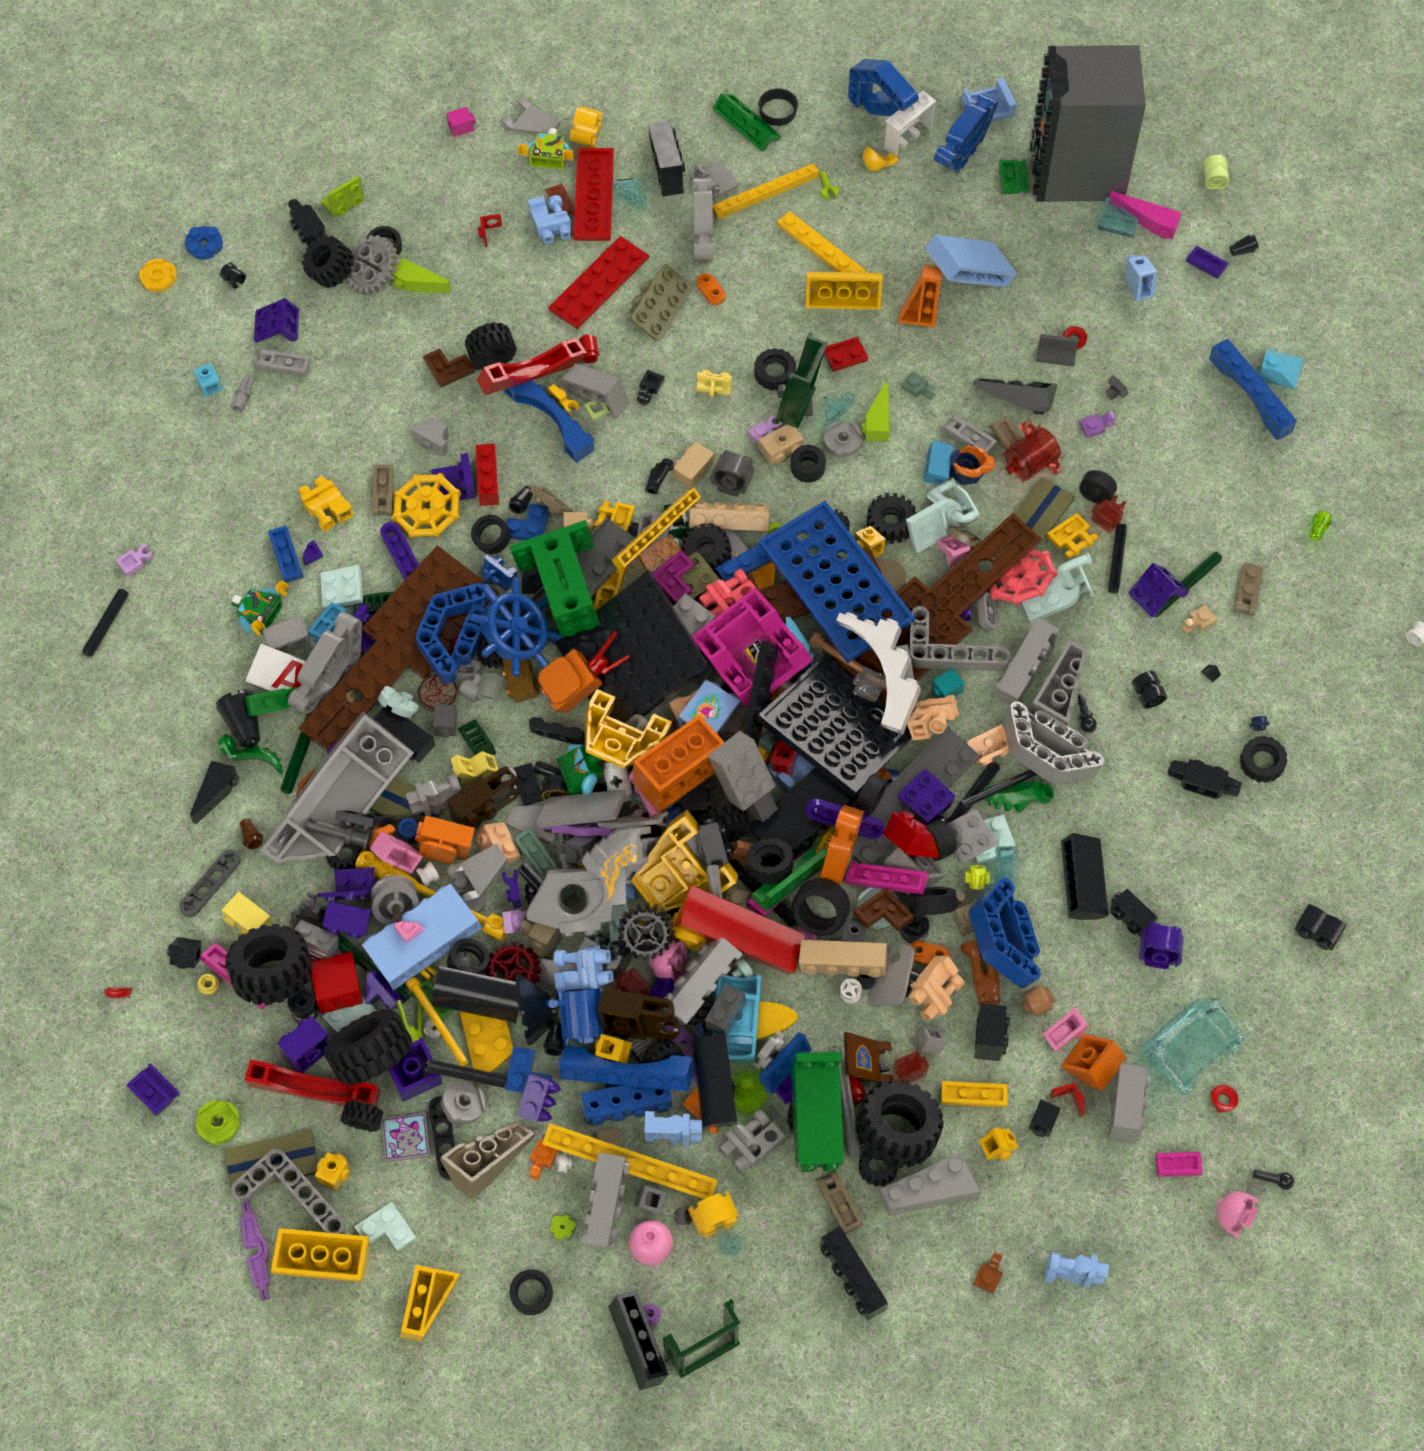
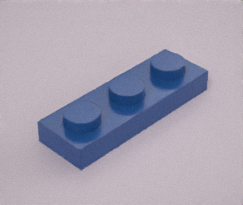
[268,525,304,583]
[758,1032,812,1094]

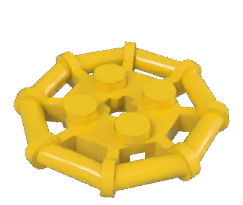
[391,473,461,538]

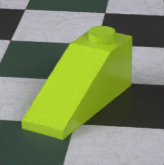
[391,258,451,294]
[861,383,890,441]

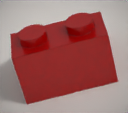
[883,811,939,858]

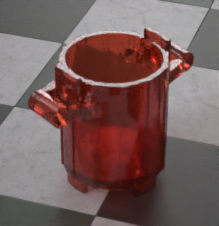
[1002,420,1063,483]

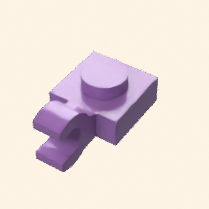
[1079,412,1116,438]

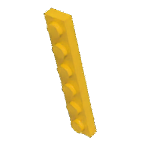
[777,211,869,273]

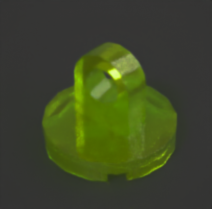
[732,1071,769,1115]

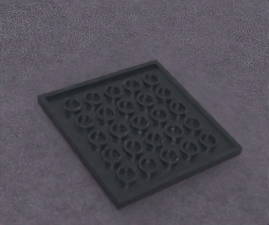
[555,570,710,724]
[756,655,912,797]

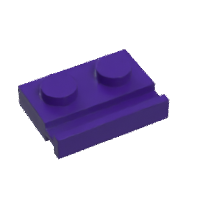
[126,1063,180,1117]

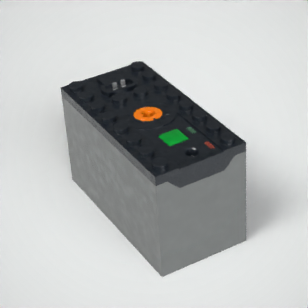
[1029,45,1146,202]

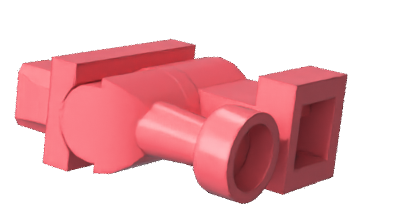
[699,569,757,617]

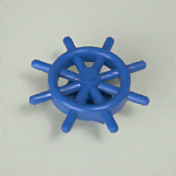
[469,577,561,677]

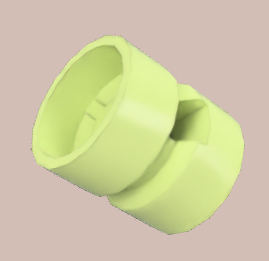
[1203,155,1229,189]

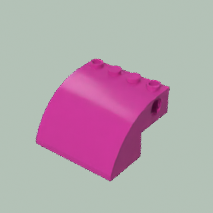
[692,587,813,709]

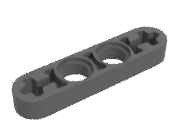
[179,849,240,917]

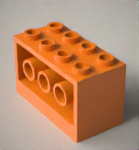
[633,714,725,812]

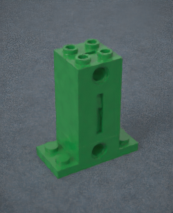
[509,520,600,638]
[789,1052,844,1172]

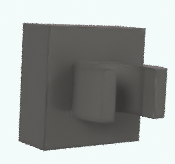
[1105,375,1129,400]

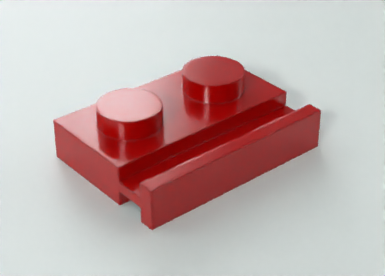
[824,337,868,372]

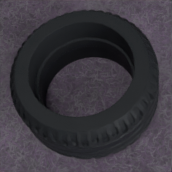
[792,878,850,936]

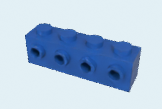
[581,1085,673,1126]

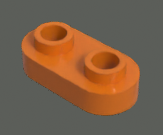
[697,273,725,305]
[910,941,950,966]

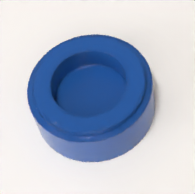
[398,818,418,840]

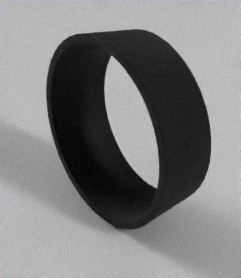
[758,88,798,126]

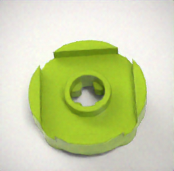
[196,1100,241,1145]

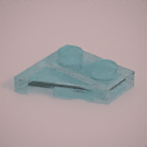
[1098,197,1139,238]

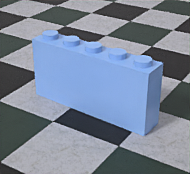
[925,235,1017,287]
[362,884,482,991]

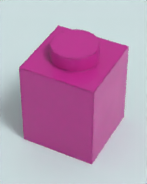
[446,107,476,137]

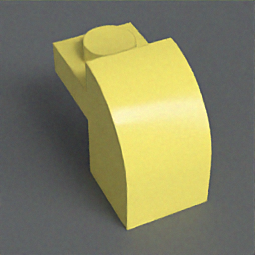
[451,751,498,785]

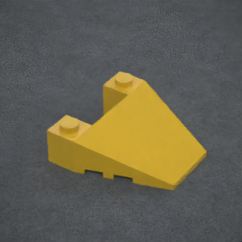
[584,689,672,769]
[631,810,738,911]

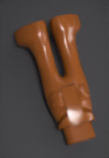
[960,940,1001,1005]

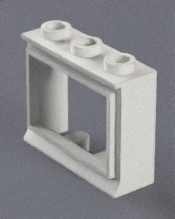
[883,91,936,156]

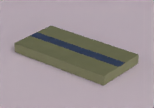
[1015,477,1075,550]
[369,777,444,825]
[224,1130,318,1192]

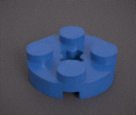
[185,226,223,260]

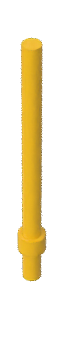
[406,977,468,1066]

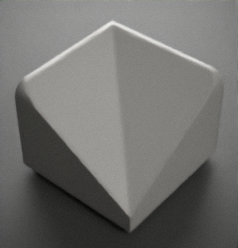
[915,1026,946,1054]

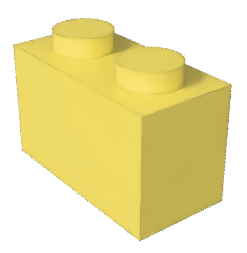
[222,892,273,934]

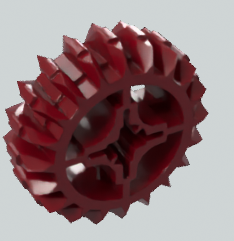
[485,942,542,985]

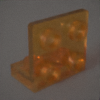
[637,534,681,573]

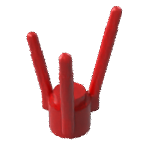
[587,632,630,676]

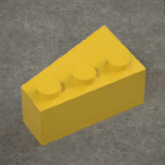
[399,1265,460,1342]

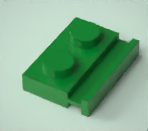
[998,159,1029,194]

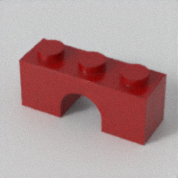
[475,444,499,506]

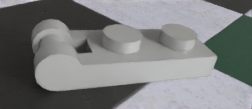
[254,349,311,376]
[941,415,997,455]

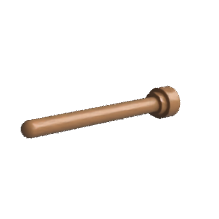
[808,632,887,690]

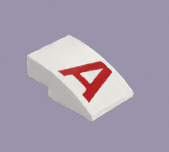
[245,644,306,699]

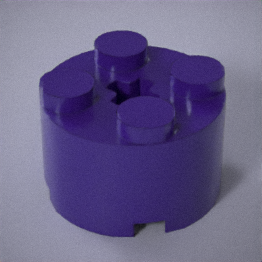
[1139,922,1184,969]

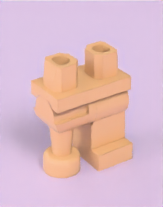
[907,695,959,741]
[908,956,965,1020]

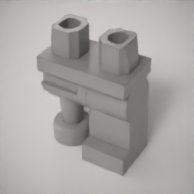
[406,774,461,816]
[719,1109,786,1173]

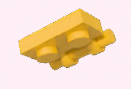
[593,500,635,531]
[1047,513,1099,560]

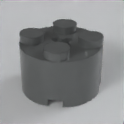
[710,450,755,496]

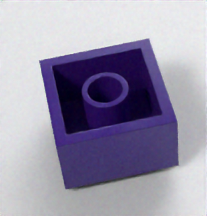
[322,901,372,939]
[277,1016,330,1073]
[388,1038,443,1102]

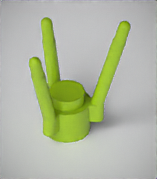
[397,1000,423,1043]

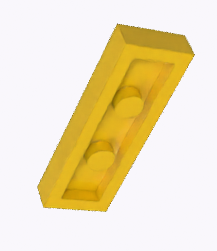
[941,1081,1008,1108]

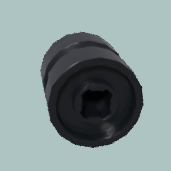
[1132,671,1167,709]
[287,988,319,1023]

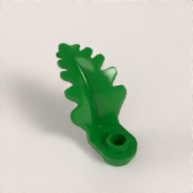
[218,734,283,775]
[982,780,1054,812]

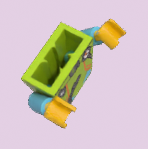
[517,128,574,170]

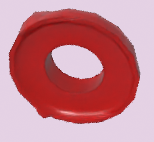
[1063,326,1087,350]
[104,987,132,998]
[1210,1085,1239,1113]

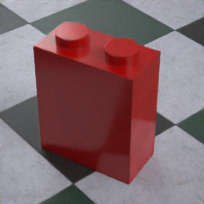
[312,952,363,1014]

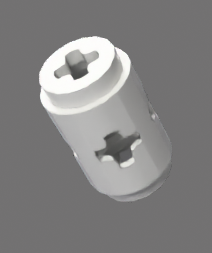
[603,762,633,802]

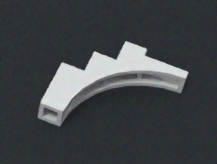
[837,612,921,735]

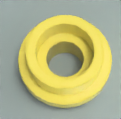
[197,974,219,995]

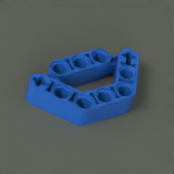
[848,59,919,116]
[933,93,998,173]
[416,583,488,684]
[969,877,1041,988]

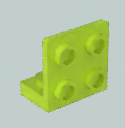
[321,176,364,218]

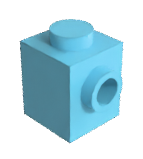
[193,363,222,397]

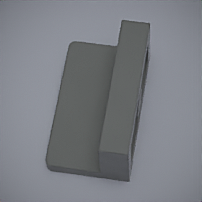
[1036,334,1078,367]

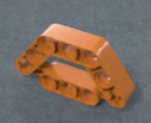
[820,805,864,886]

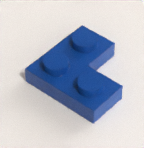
[506,504,549,540]
[505,1046,552,1095]

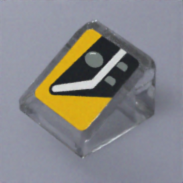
[742,638,761,667]

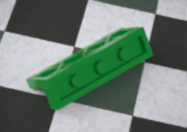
[712,93,782,151]
[751,849,827,912]

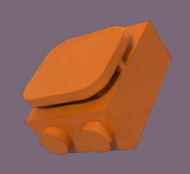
[537,649,603,713]
[415,815,475,864]

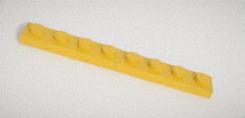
[542,1123,718,1199]

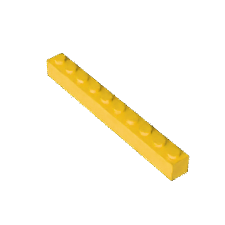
[713,163,819,220]
[611,487,701,570]

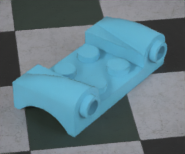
[713,975,762,1063]

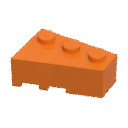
[897,265,943,328]

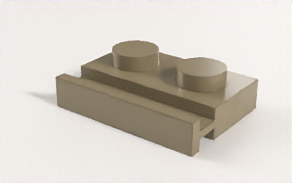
[530,485,573,516]

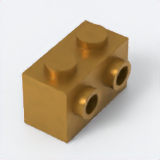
[501,659,539,703]

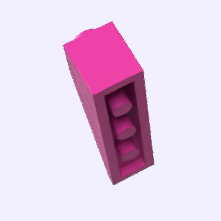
[1108,191,1182,240]

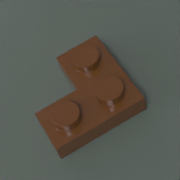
[423,348,475,388]
[853,888,914,931]

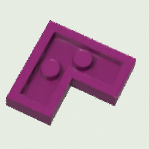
[652,550,694,604]

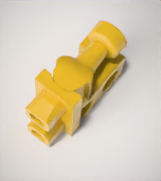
[299,476,354,531]

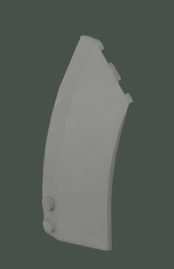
[260,711,414,863]

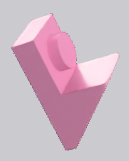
[936,535,971,567]
[1043,1008,1088,1051]

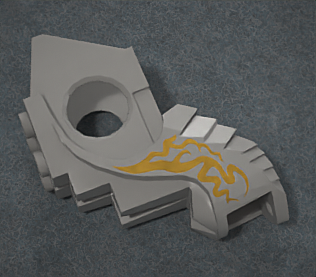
[526,826,651,936]

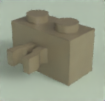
[520,920,561,959]

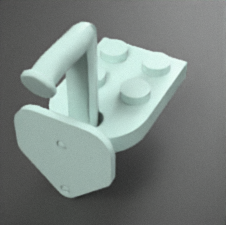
[906,477,980,553]
[1022,553,1094,623]

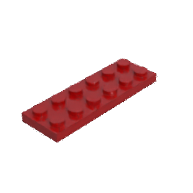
[574,148,614,241]
[548,236,649,330]

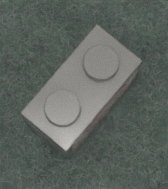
[295,920,339,961]

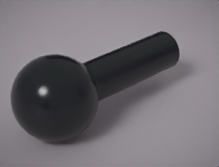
[1253,1169,1294,1190]

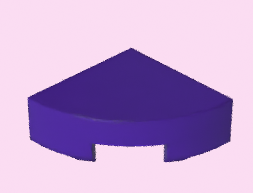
[303,540,323,566]

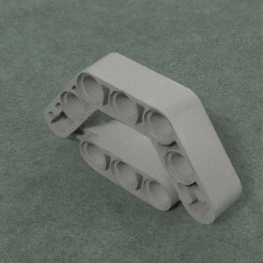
[693,178,713,261]
[288,612,362,714]
[1003,702,1104,784]

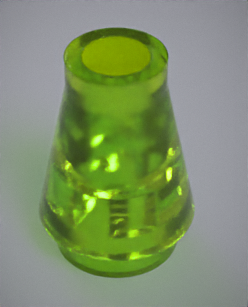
[1309,511,1332,541]

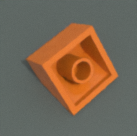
[1060,1034,1127,1091]

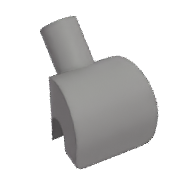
[459,671,484,703]

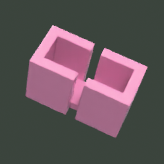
[370,831,423,874]

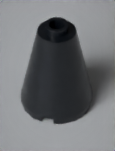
[216,689,260,749]

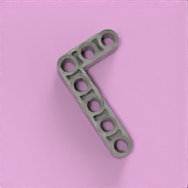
[909,606,1010,671]
[231,1149,346,1234]

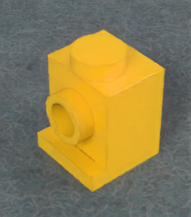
[595,1034,632,1064]

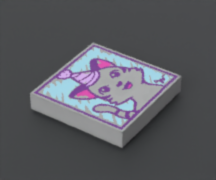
[382,1113,430,1163]

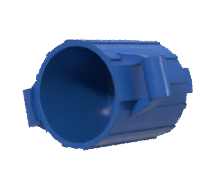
[544,986,604,1045]

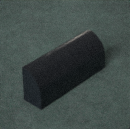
[1061,833,1109,920]
[432,966,520,1023]
[692,1034,737,1129]

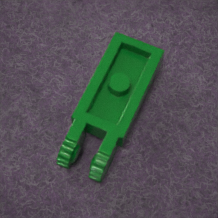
[245,687,298,717]

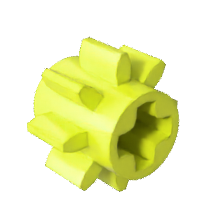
[964,865,990,890]

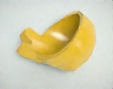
[862,146,899,172]

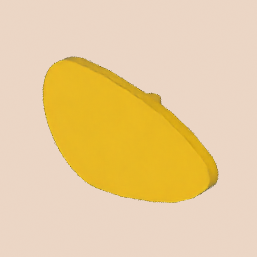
[757,1001,798,1040]

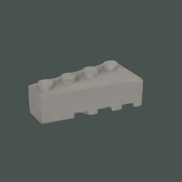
[994,617,1059,705]
[1028,640,1087,725]
[660,938,742,1026]
[580,1152,630,1247]
[879,1152,980,1216]

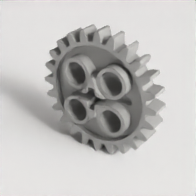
[345,235,399,296]

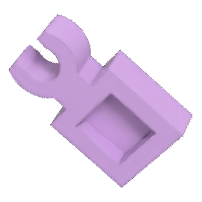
[748,415,782,444]
[115,544,154,577]
[502,910,527,933]

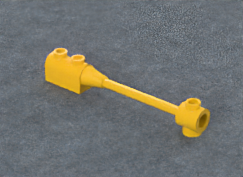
[355,849,509,941]

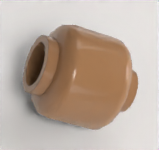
[1022,985,1056,1017]

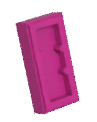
[1155,1152,1203,1177]

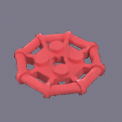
[990,549,1058,606]

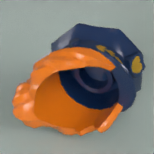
[949,445,995,485]

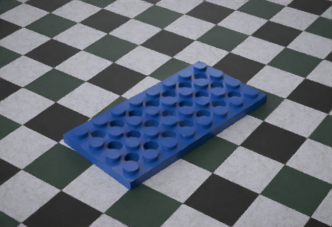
[759,500,915,663]

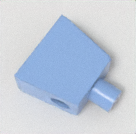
[1126,255,1157,301]

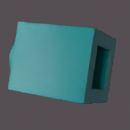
[931,668,965,699]

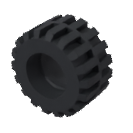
[302,235,354,288]
[465,322,517,370]

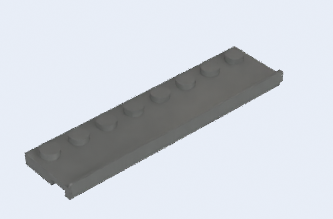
[520,517,635,651]
[851,726,980,865]

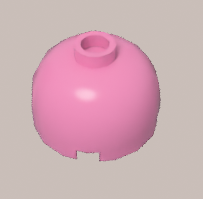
[650,941,688,981]
[1216,1191,1259,1238]
[628,1219,673,1266]

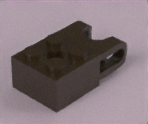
[447,766,519,831]
[597,989,680,1040]

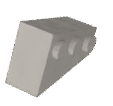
[562,363,630,420]

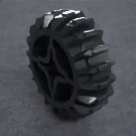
[617,902,675,960]

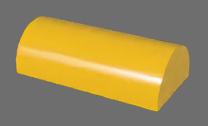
[806,271,883,310]
[271,1228,369,1282]

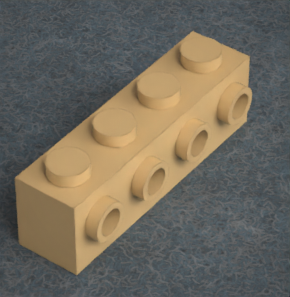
[689,501,769,531]
[799,940,888,978]

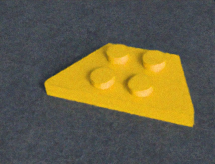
[459,1011,513,1084]

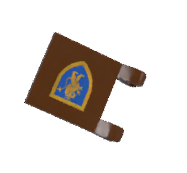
[844,1032,893,1084]

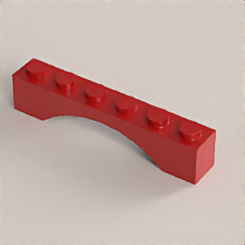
[477,337,586,395]
[244,1059,381,1107]

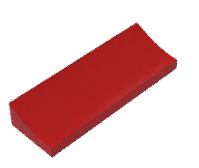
[674,885,805,974]

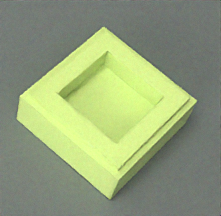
[584,400,610,419]

